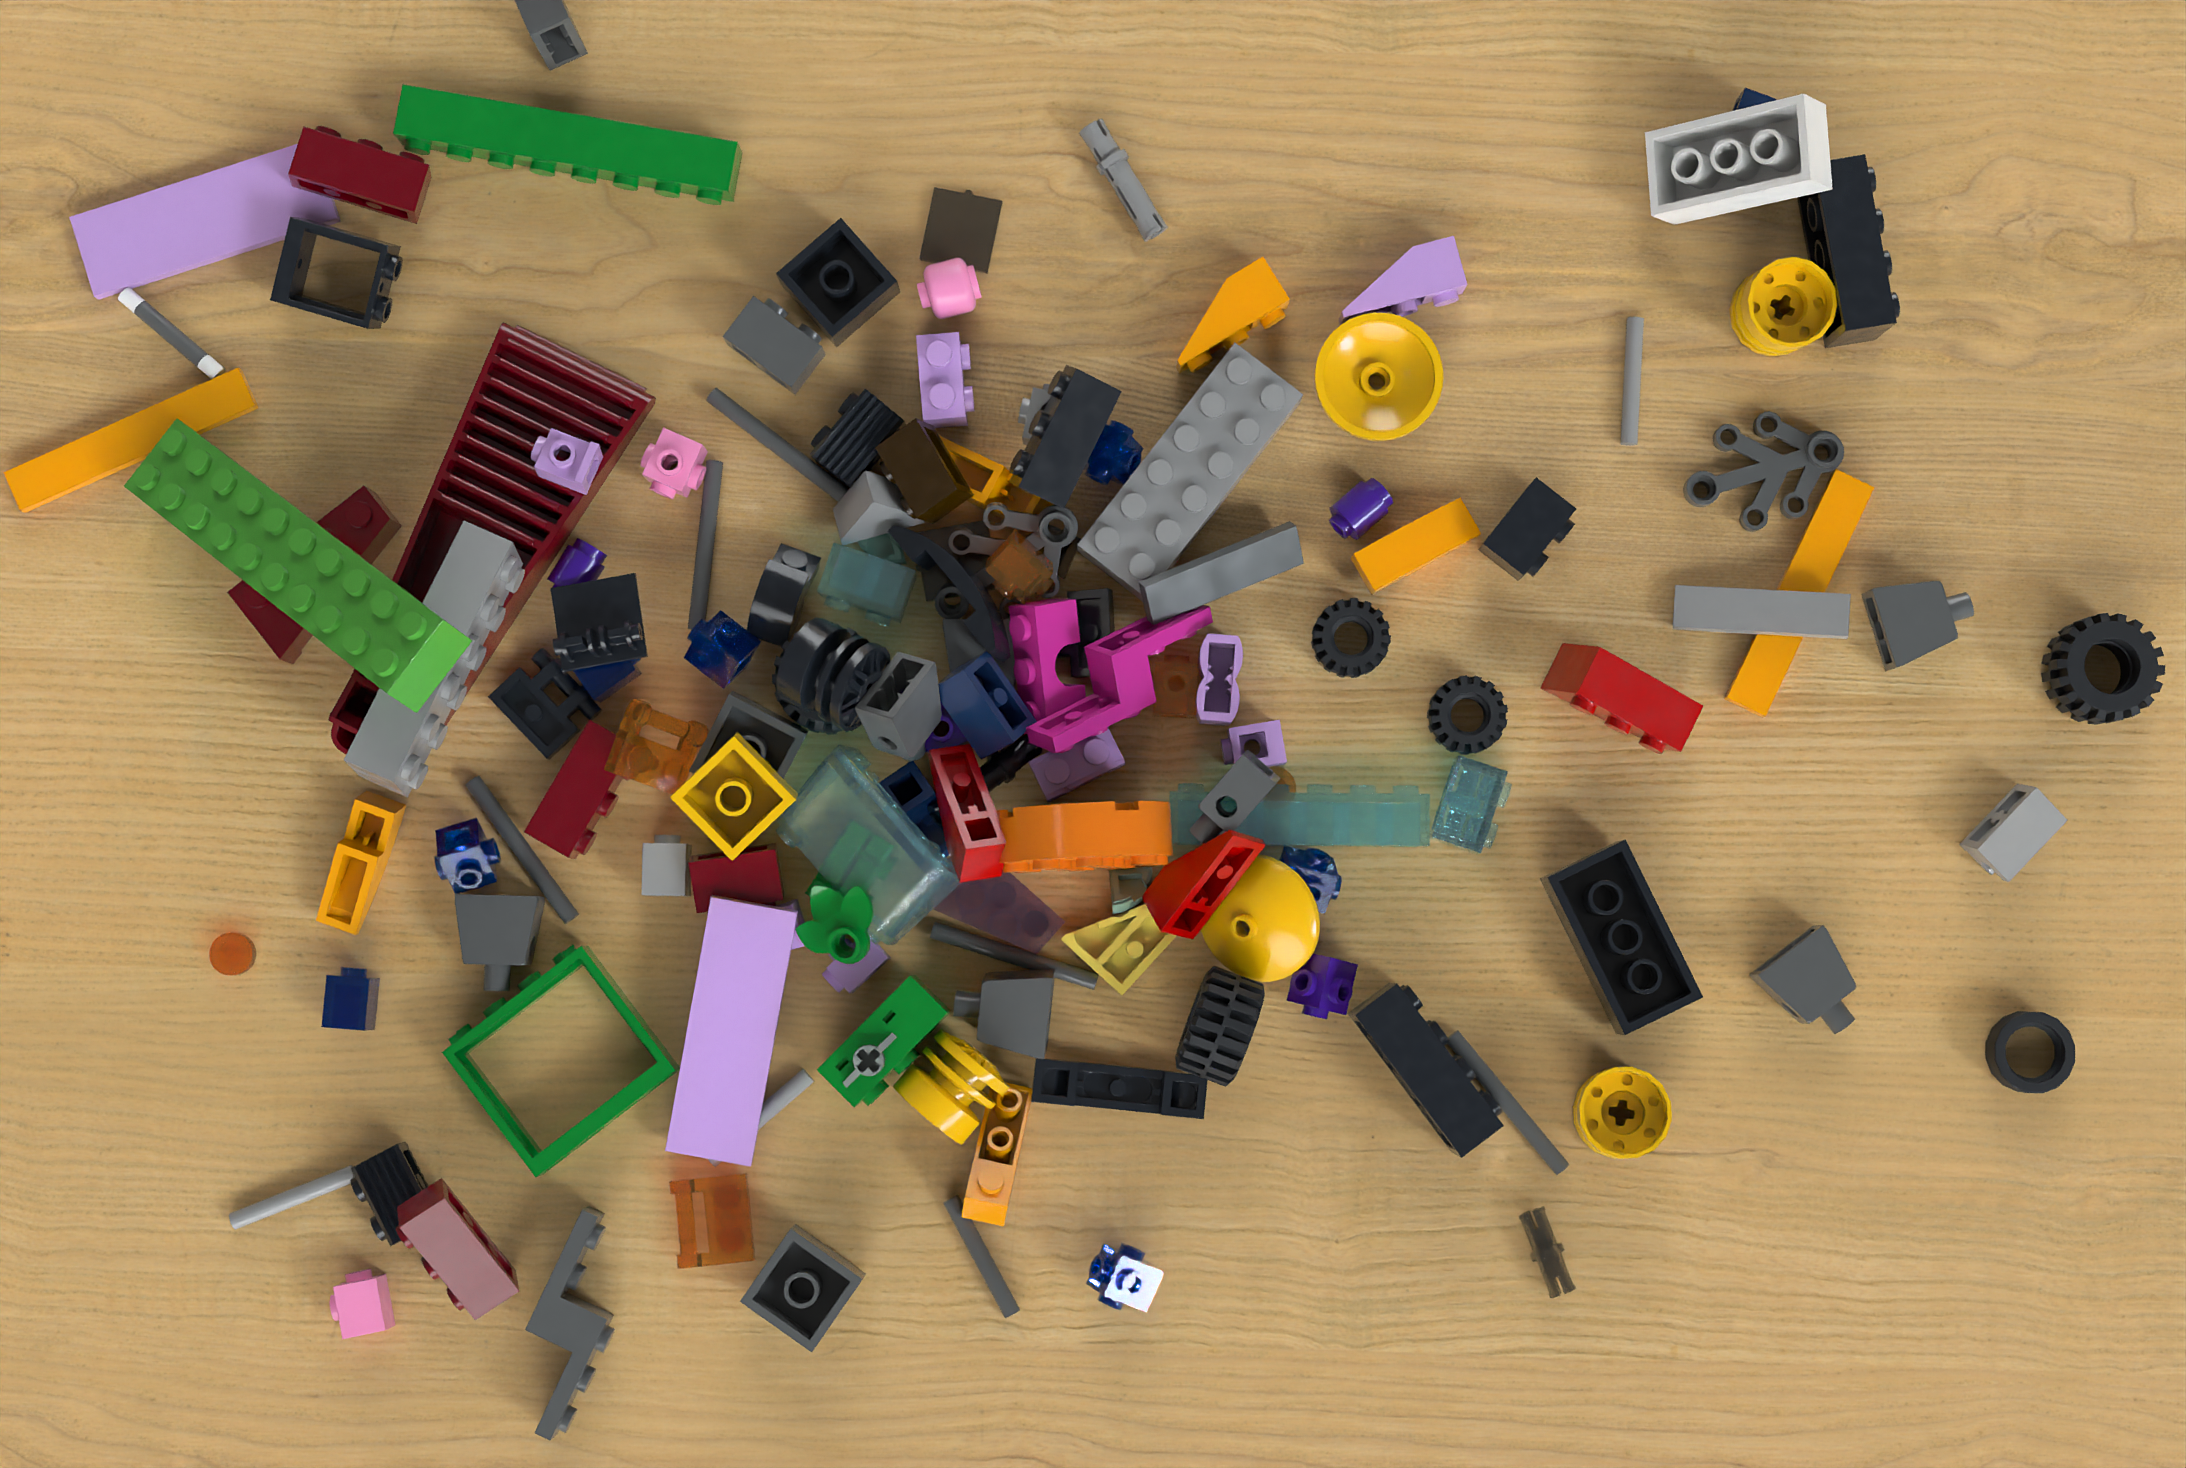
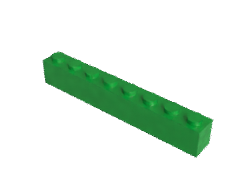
[393,84,742,205]

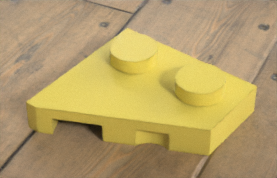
[1061,904,1176,995]

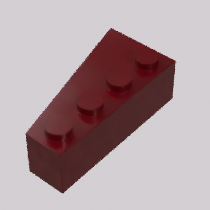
[227,485,402,664]

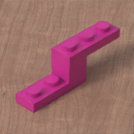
[1026,605,1213,753]

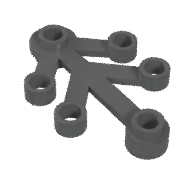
[1683,411,1844,532]
[935,502,1078,619]

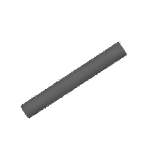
[943,1195,1020,1318]

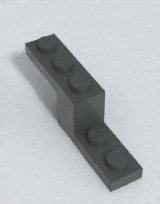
[525,1206,615,1440]

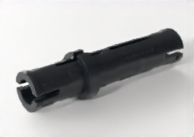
[927,734,1042,828]

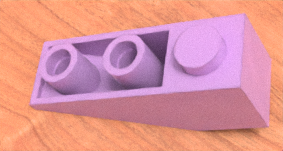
[1339,236,1467,325]

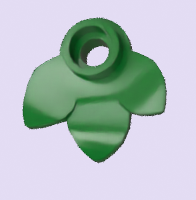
[795,885,874,964]

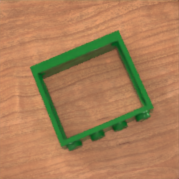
[442,944,680,1177]

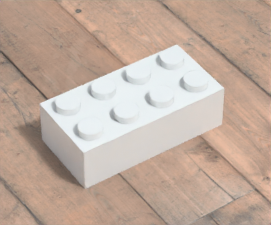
[1645,94,1833,225]

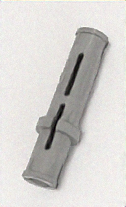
[1079,119,1168,242]

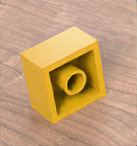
[670,732,798,861]

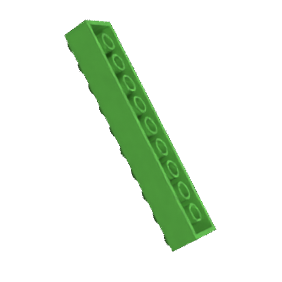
[124,418,472,713]

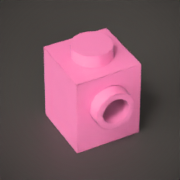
[330,1269,395,1339]

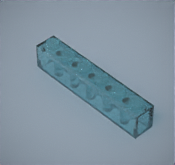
[1169,783,1430,847]

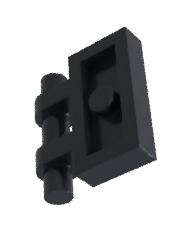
[488,648,602,760]

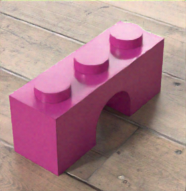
[1009,598,1086,734]

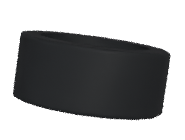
[1985,1011,2075,1094]

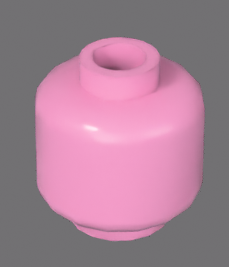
[917,258,982,319]

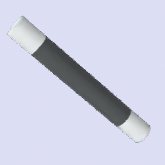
[118,287,226,379]

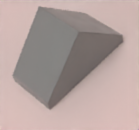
[833,471,925,546]

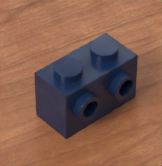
[938,651,1037,760]

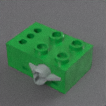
[817,975,951,1107]

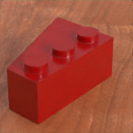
[1540,643,1703,754]

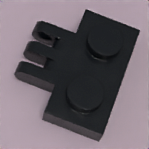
[1056,588,1115,678]

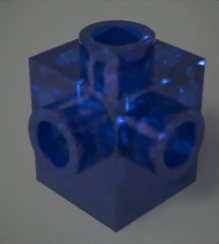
[1084,420,1144,485]
[684,610,761,689]
[434,817,501,894]
[1279,845,1342,914]
[1086,1243,1164,1312]

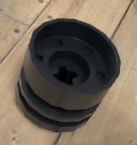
[776,617,890,731]

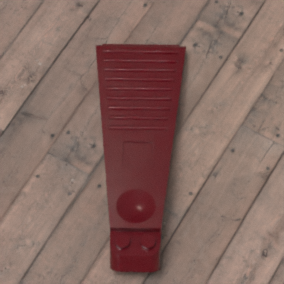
[328,322,656,754]

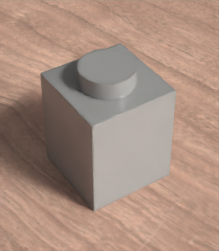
[641,835,692,897]

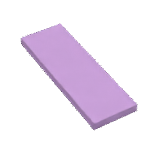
[69,144,341,300]
[665,895,798,1167]

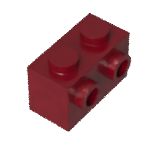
[688,843,784,916]

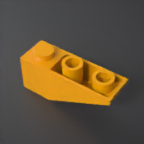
[1176,256,1290,374]
[962,1083,1032,1226]

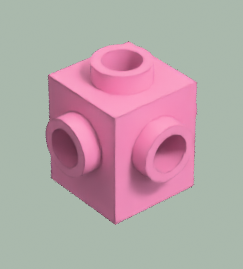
[641,428,708,499]

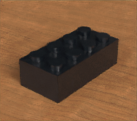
[1797,154,1900,348]
[1540,839,1703,1035]
[1348,983,1504,1158]

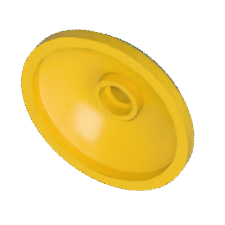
[1314,313,1444,441]
[1201,854,1320,982]

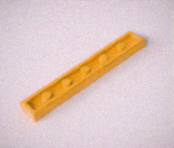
[3,368,259,513]
[1724,469,1875,718]

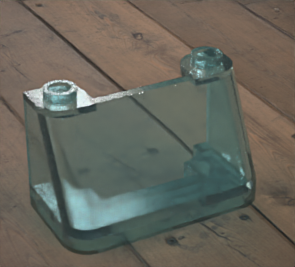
[776,744,960,945]

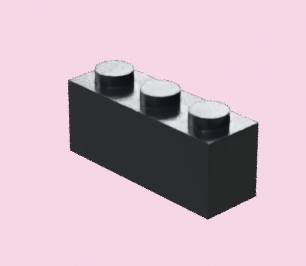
[1009,365,1122,509]

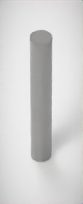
[1620,317,1644,446]
[708,1069,814,1167]
[229,1165,355,1230]

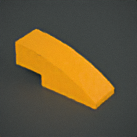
[940,436,1053,533]
[1351,497,1481,595]
[316,790,406,935]

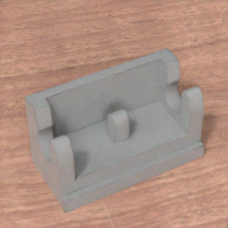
[1959,784,2067,882]

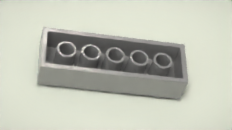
[1077,343,1303,602]
[344,521,525,798]

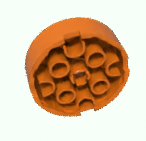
[996,801,1173,873]

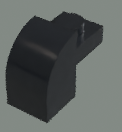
[746,543,821,647]

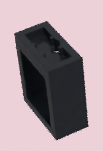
[270,217,403,329]

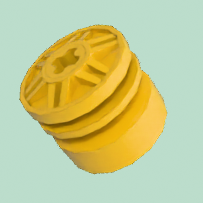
[1729,257,1837,357]
[893,1029,1010,1145]
[1572,1067,1672,1159]

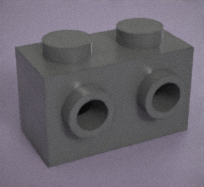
[722,296,826,395]

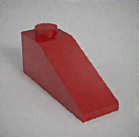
[928,744,1006,883]
[1142,830,1266,940]

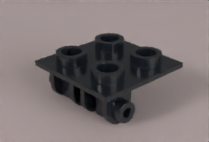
[551,573,648,672]

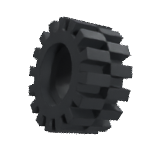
[1311,598,1391,678]
[1427,675,1508,755]

